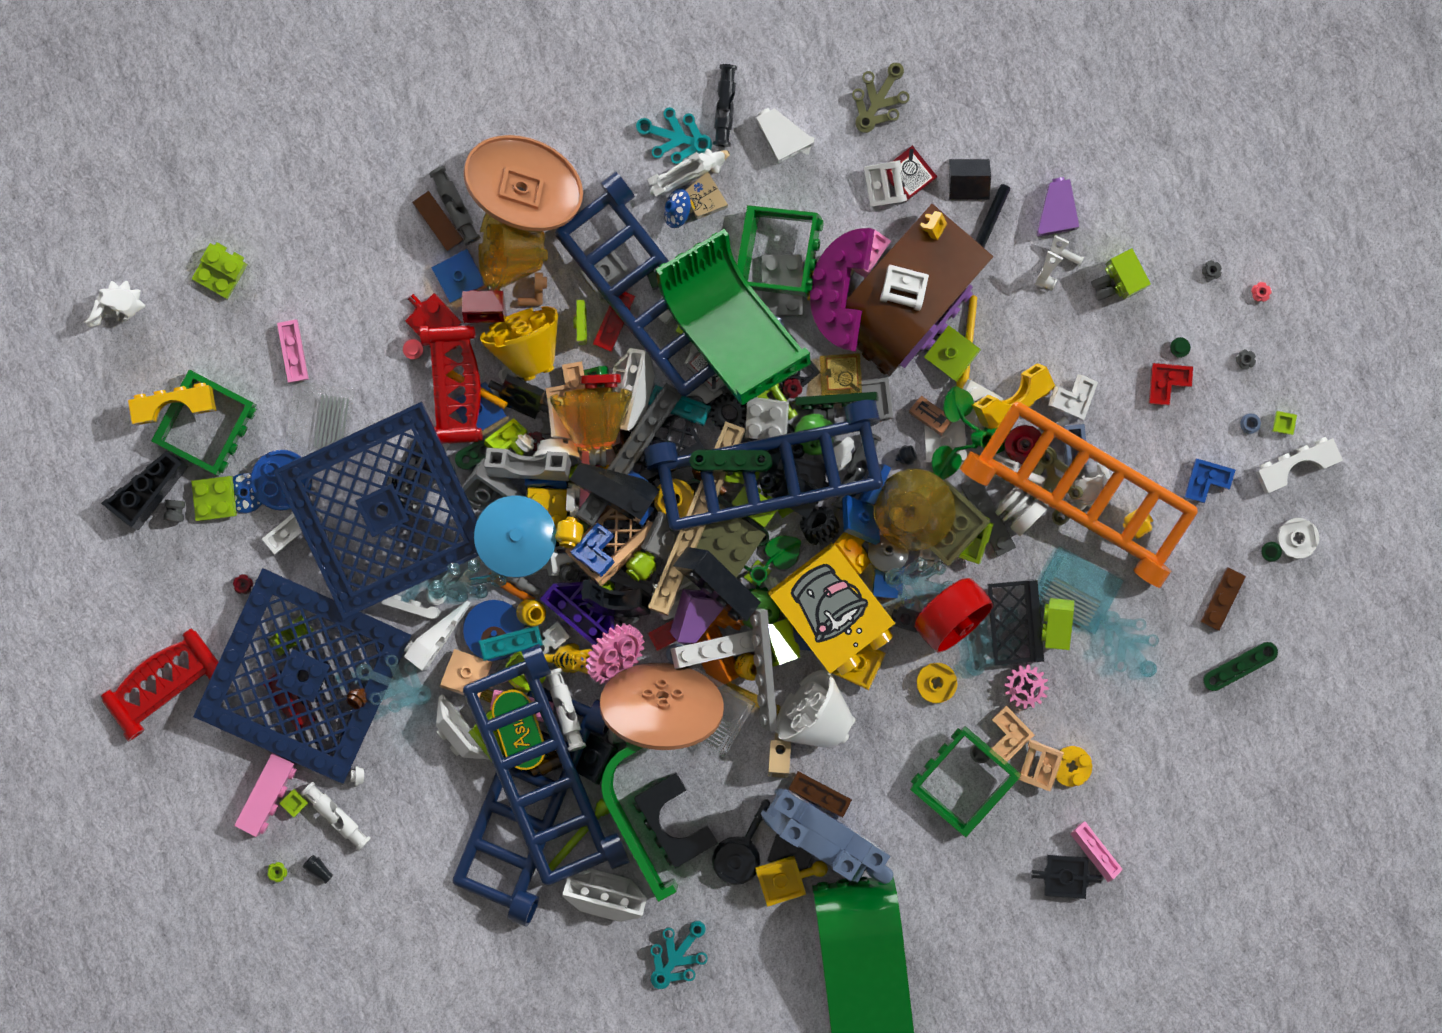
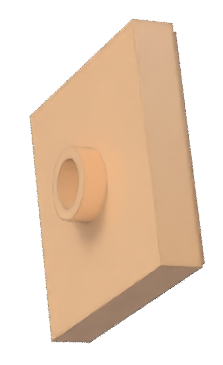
[440,649,492,697]

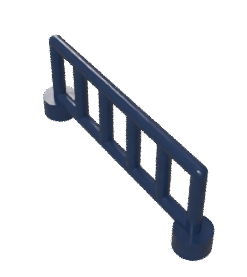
[555,171,716,396]
[644,400,883,531]
[463,644,630,886]
[452,687,609,927]

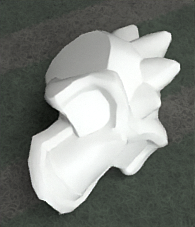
[85,281,145,327]
[1066,452,1111,511]

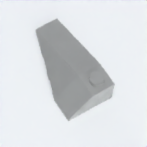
[462,458,525,509]

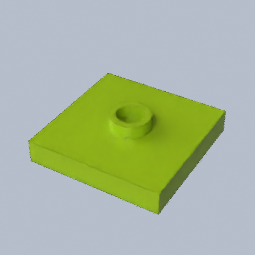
[573,300,587,345]
[924,325,981,382]

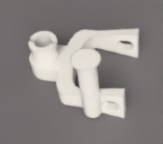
[1035,235,1084,291]

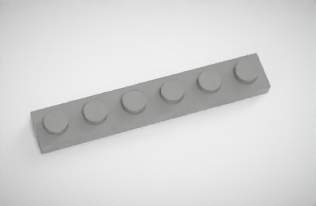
[750,607,778,732]

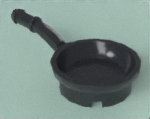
[712,799,770,885]

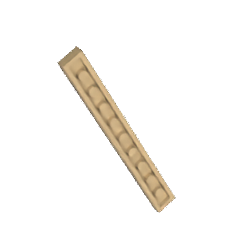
[648,422,745,616]

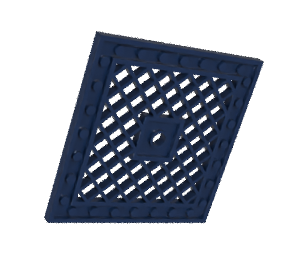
[274,401,478,619]
[193,568,412,784]

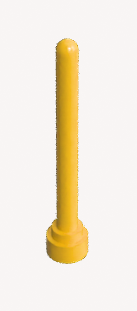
[956,295,977,389]

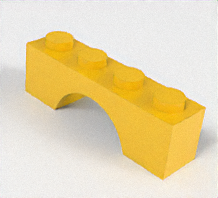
[972,363,1055,429]
[128,383,216,426]

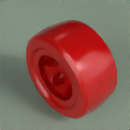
[915,578,993,653]

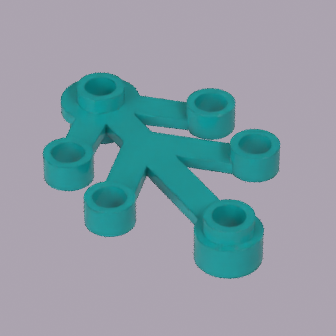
[636,107,712,165]
[650,921,708,989]

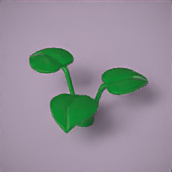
[931,386,1006,481]
[744,536,801,592]

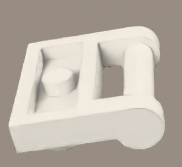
[864,160,907,207]
[880,264,929,311]

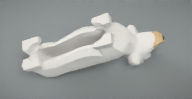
[647,149,730,197]

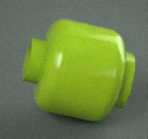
[626,551,656,582]

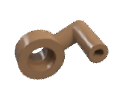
[518,272,547,306]

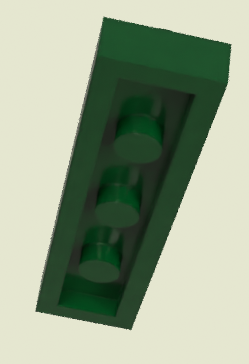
[795,392,879,410]

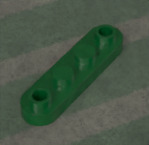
[689,450,772,472]
[1203,642,1278,691]

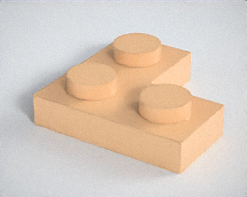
[545,361,589,404]
[991,706,1035,762]

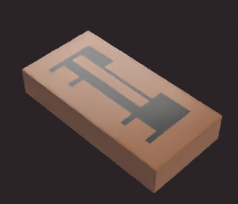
[909,396,952,436]

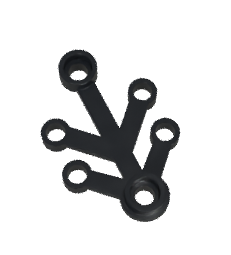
[757,424,805,494]

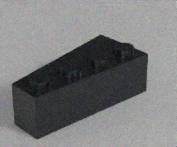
[101,451,189,530]
[673,547,761,621]

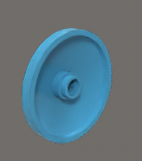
[474,496,556,578]

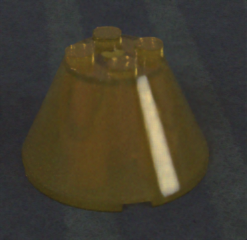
[478,213,548,291]
[550,388,632,451]
[874,469,956,551]

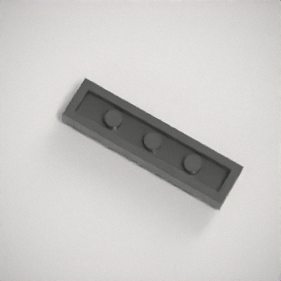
[960,479,1016,557]

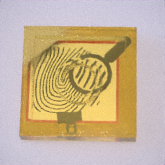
[820,353,862,395]

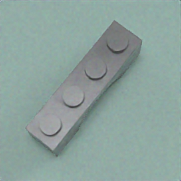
[484,448,571,481]

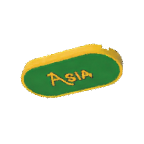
[492,689,545,770]

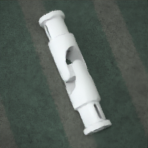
[546,668,586,752]
[300,782,371,851]

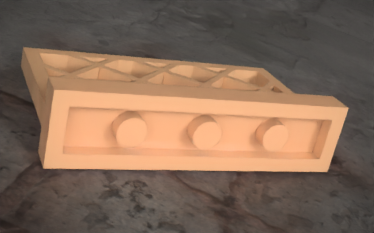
[565,508,653,586]

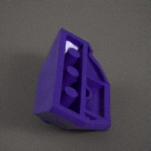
[540,582,615,645]

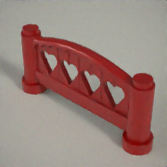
[420,325,483,444]
[100,628,218,742]

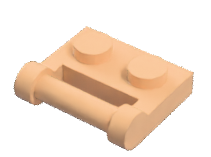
[1019,740,1064,791]

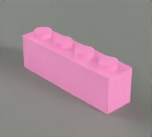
[234,753,297,837]

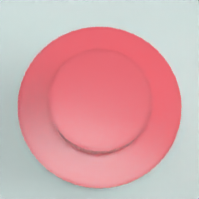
[403,339,423,360]

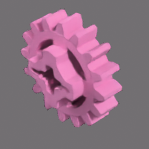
[1004,665,1049,709]

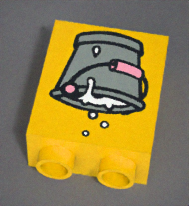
[768,542,895,675]

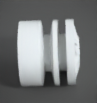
[995,487,1049,536]

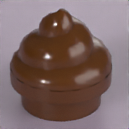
[346,688,367,710]

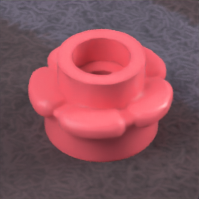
[1251,282,1272,302]

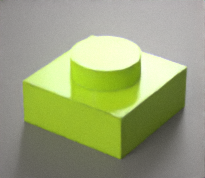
[1272,411,1297,435]
[279,788,309,818]

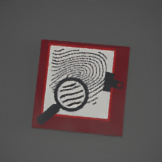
[886,145,937,203]

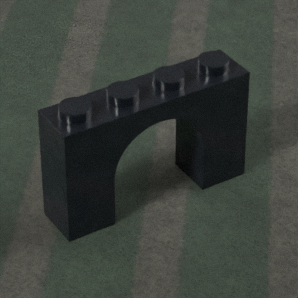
[633,772,718,869]

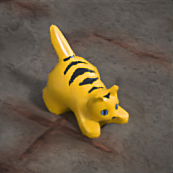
[544,643,592,674]

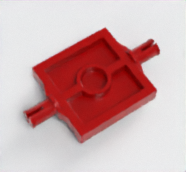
[405,293,463,350]

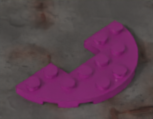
[810,228,875,352]

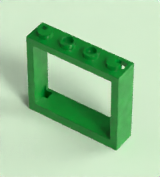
[737,205,824,297]
[151,369,257,476]
[910,726,1021,837]

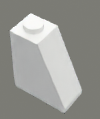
[756,108,815,164]

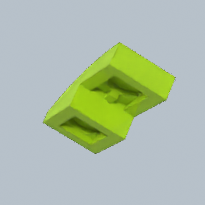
[268,615,314,657]

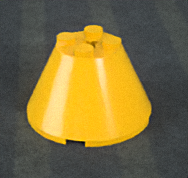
[480,306,558,381]

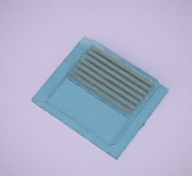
[1038,546,1124,634]

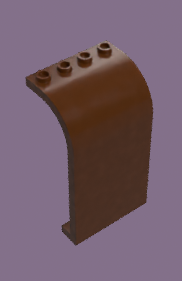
[845,204,994,376]

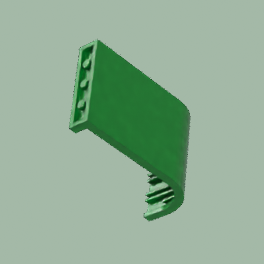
[655,229,811,405]
[602,742,678,902]
[812,876,914,1033]

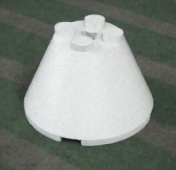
[775,670,855,749]

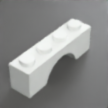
[1255,437,1343,494]
[670,630,755,669]

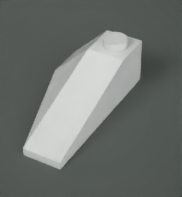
[404,601,472,671]

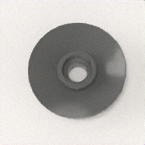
[868,534,909,573]

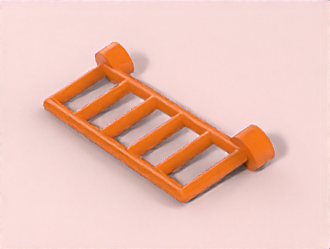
[960,402,1198,588]

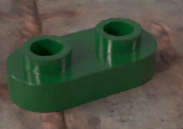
[455,439,487,470]

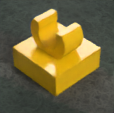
[920,211,947,240]

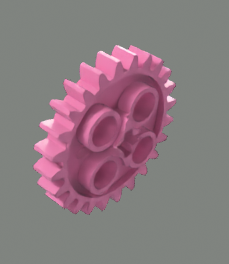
[586,623,645,684]

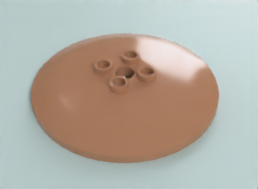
[464,135,583,231]
[600,663,724,750]

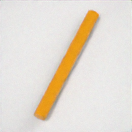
[446,370,508,409]

